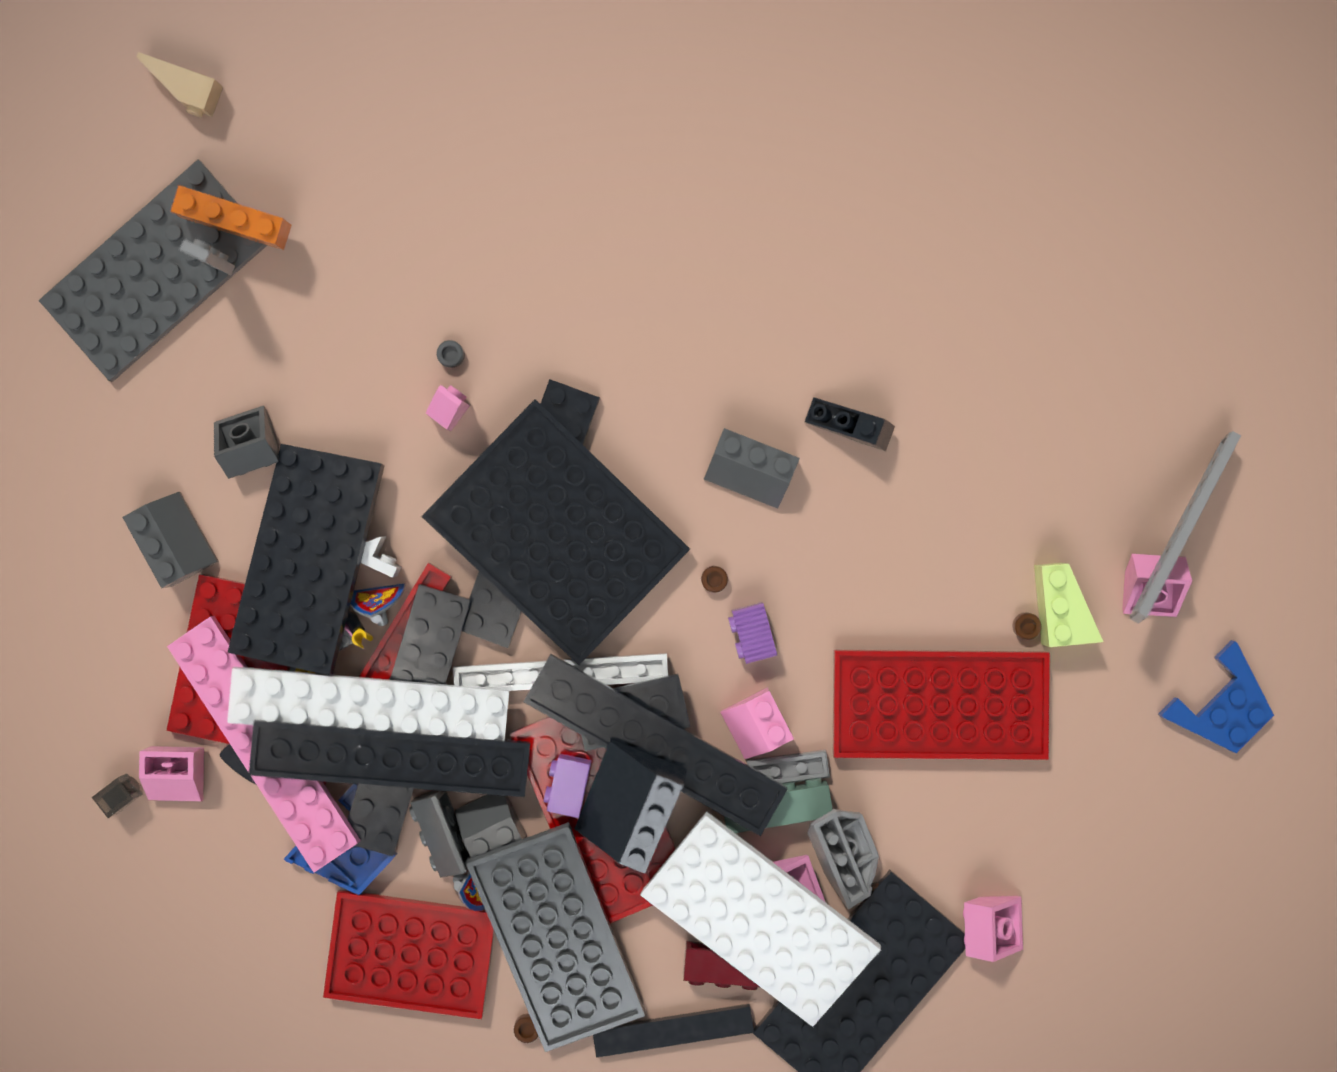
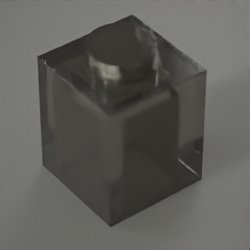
[92,774,143,819]

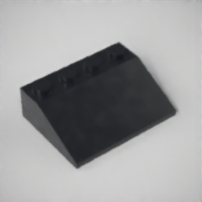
[574,739,687,874]

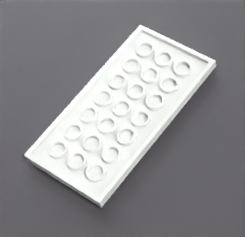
[640,812,881,1027]

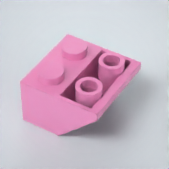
[139,746,204,801]

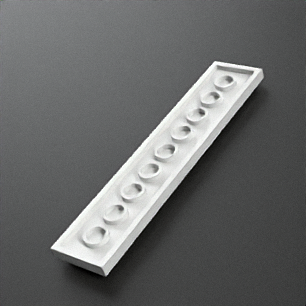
[227,667,509,741]

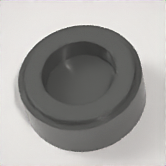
[437,340,465,368]

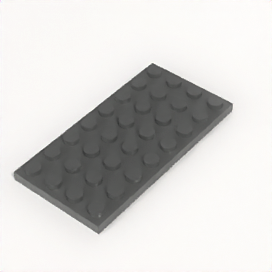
[38,159,267,382]
[466,822,645,1052]

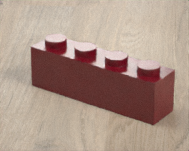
[683,941,761,990]

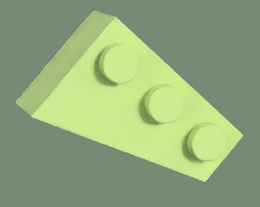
[1034,563,1103,647]

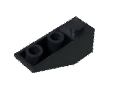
[804,397,895,451]

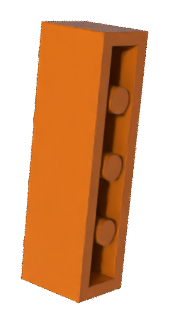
[171,185,292,250]

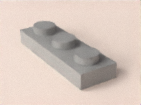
[179,239,235,276]

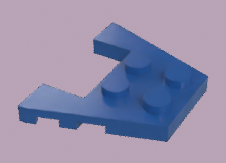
[1158,640,1274,753]
[284,784,397,895]

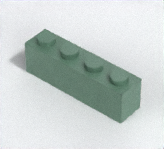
[724,778,833,833]

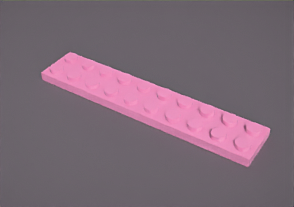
[167,616,361,872]

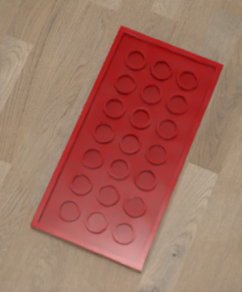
[833,650,1050,760]
[510,716,676,923]

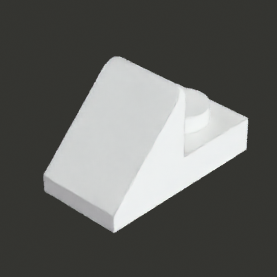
[361,536,402,578]

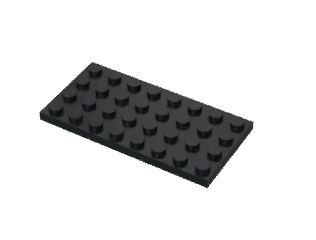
[227,444,385,676]
[753,869,966,1072]

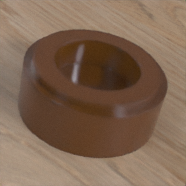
[701,566,728,593]
[1013,612,1041,640]
[514,1014,538,1043]

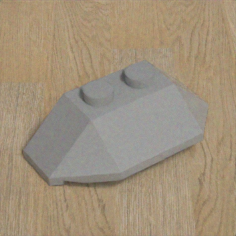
[807,809,879,909]

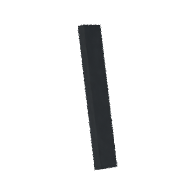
[593,1004,754,1058]

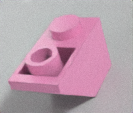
[426,385,470,431]

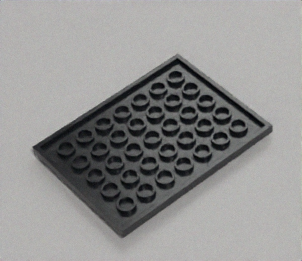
[421,399,690,665]

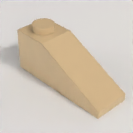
[137,52,223,118]

